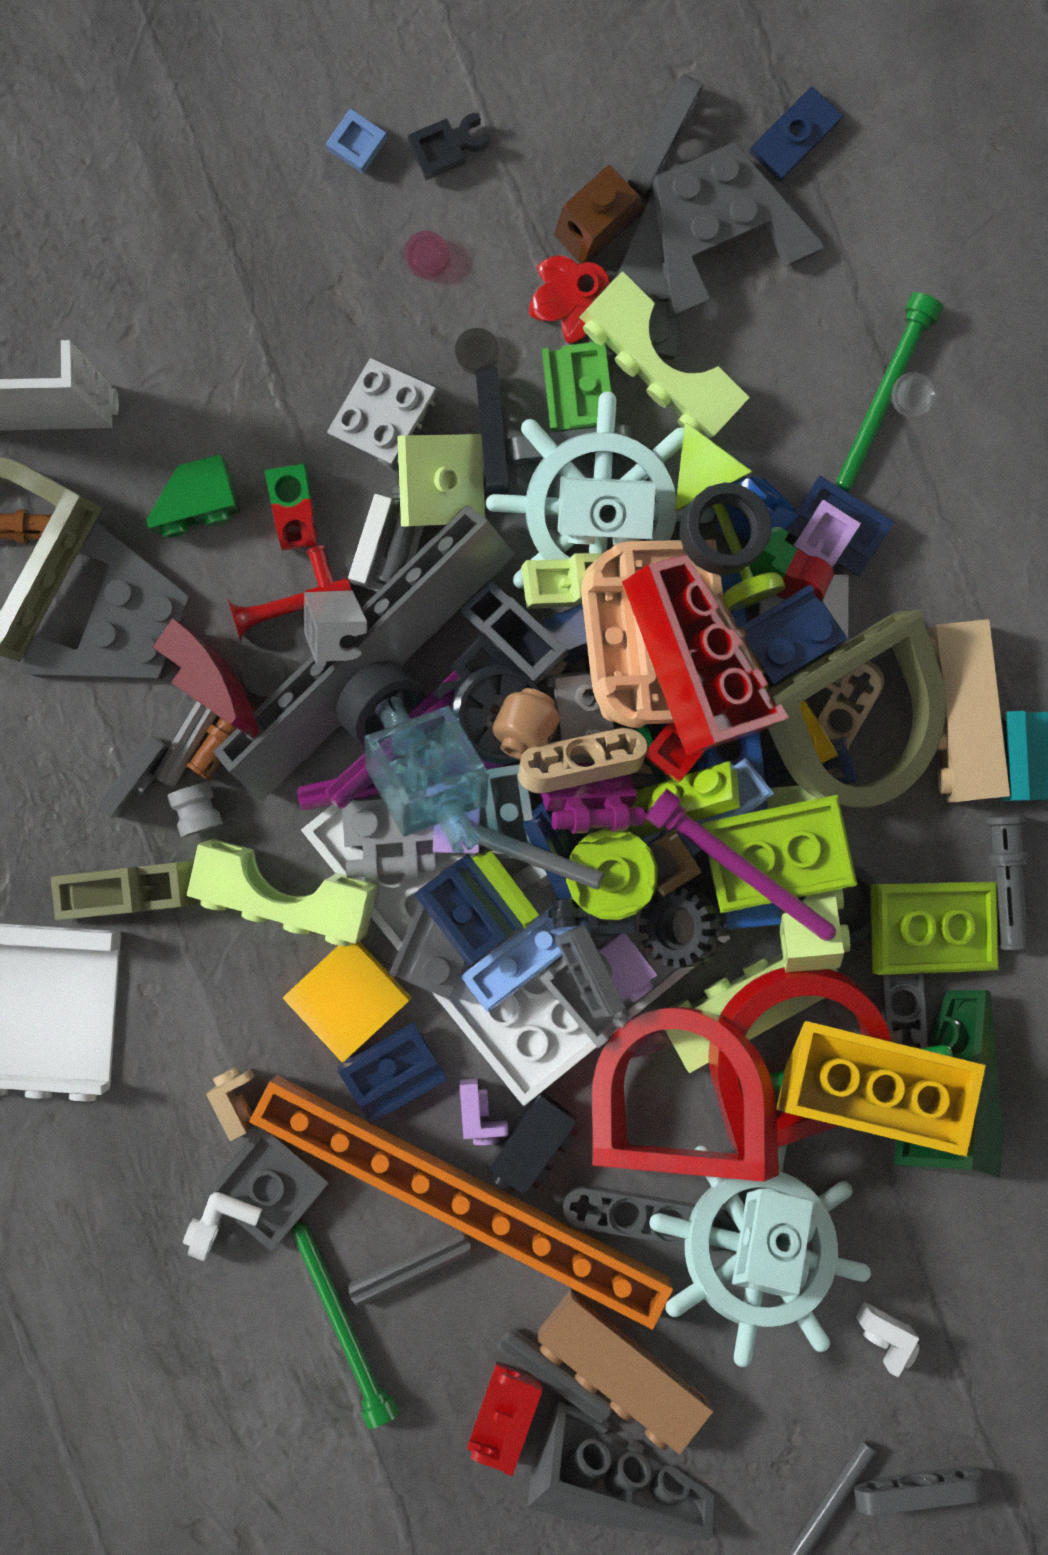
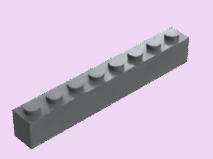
[213,505,515,801]

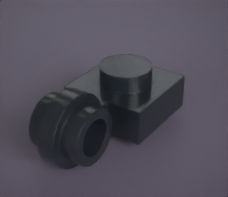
[548,899,636,935]

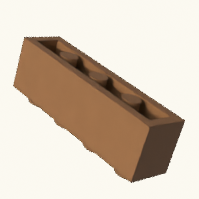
[538,1289,713,1455]

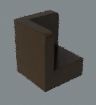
[647,828,702,897]

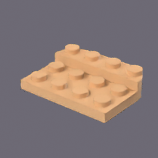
[581,540,724,728]

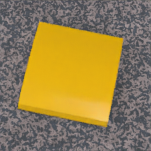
[283,941,412,1063]

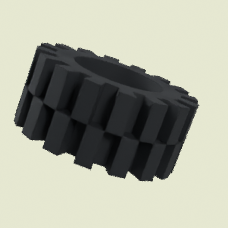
[639,886,728,968]

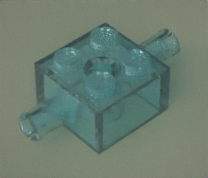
[365,697,489,853]

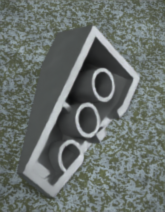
[527,1402,714,1541]

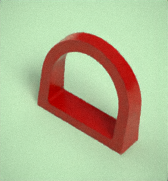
[708,967,892,1154]
[592,1007,779,1182]

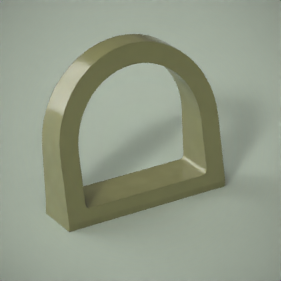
[0,457,102,662]
[766,610,946,808]

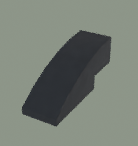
[459,579,569,685]

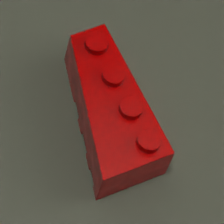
[622,554,789,756]

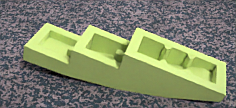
[521,553,603,609]

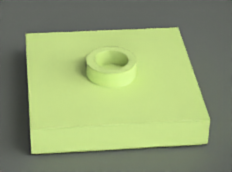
[397,434,485,526]

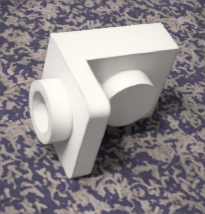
[856,1301,919,1377]

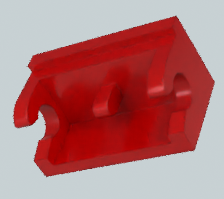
[467,1362,542,1476]

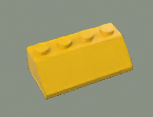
[777,1021,986,1157]

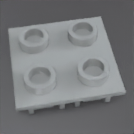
[326,358,438,469]

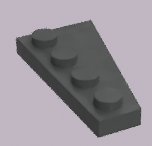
[589,190,681,360]

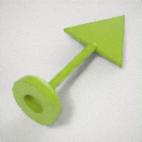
[675,422,786,611]

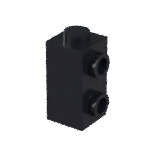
[488,1092,578,1195]

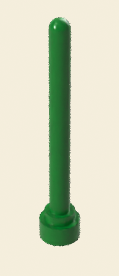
[835,292,944,492]
[292,1222,400,1429]

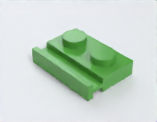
[542,342,611,432]

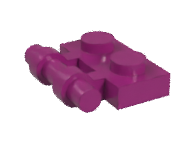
[541,762,645,834]

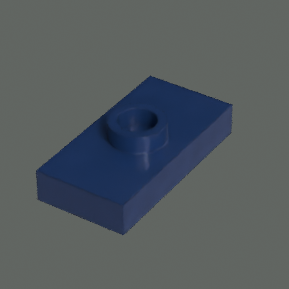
[749,86,843,182]

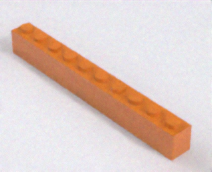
[249,1075,673,1330]

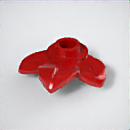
[528,255,610,344]

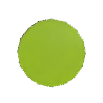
[566,828,658,920]

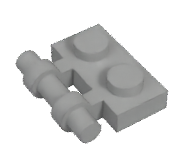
[342,796,436,881]

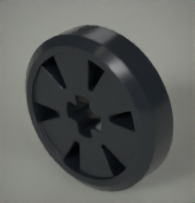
[450,664,547,764]

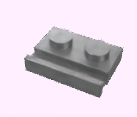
[389,902,465,999]

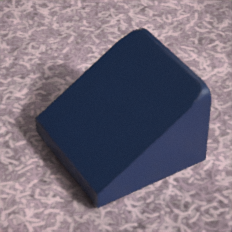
[542,604,588,664]

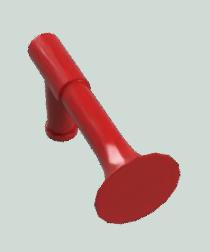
[227,545,352,643]

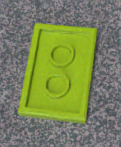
[702,795,857,913]
[871,882,999,975]

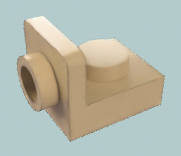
[206,1066,254,1141]

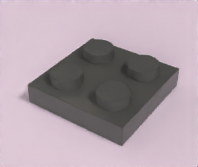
[204,1127,330,1252]

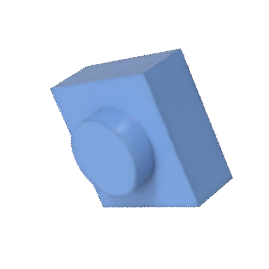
[326,108,387,174]

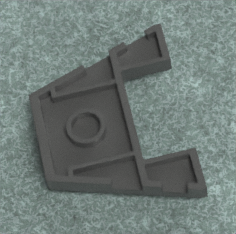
[652,142,824,318]
[20,521,192,680]

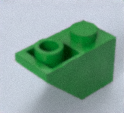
[146,454,241,538]

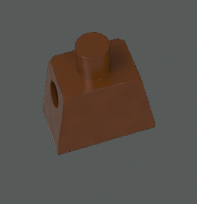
[554,165,644,264]

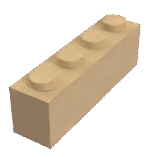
[927,619,1010,803]

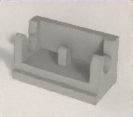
[304,591,367,666]
[539,956,631,1048]

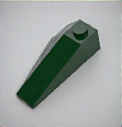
[894,990,1003,1178]

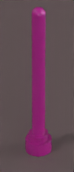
[644,788,836,941]

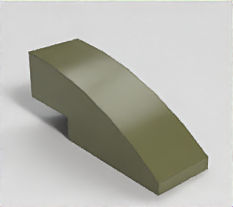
[51,861,198,921]

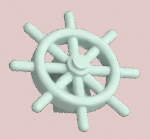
[486,391,714,589]
[650,1145,871,1367]

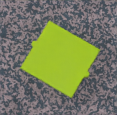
[473,851,539,929]

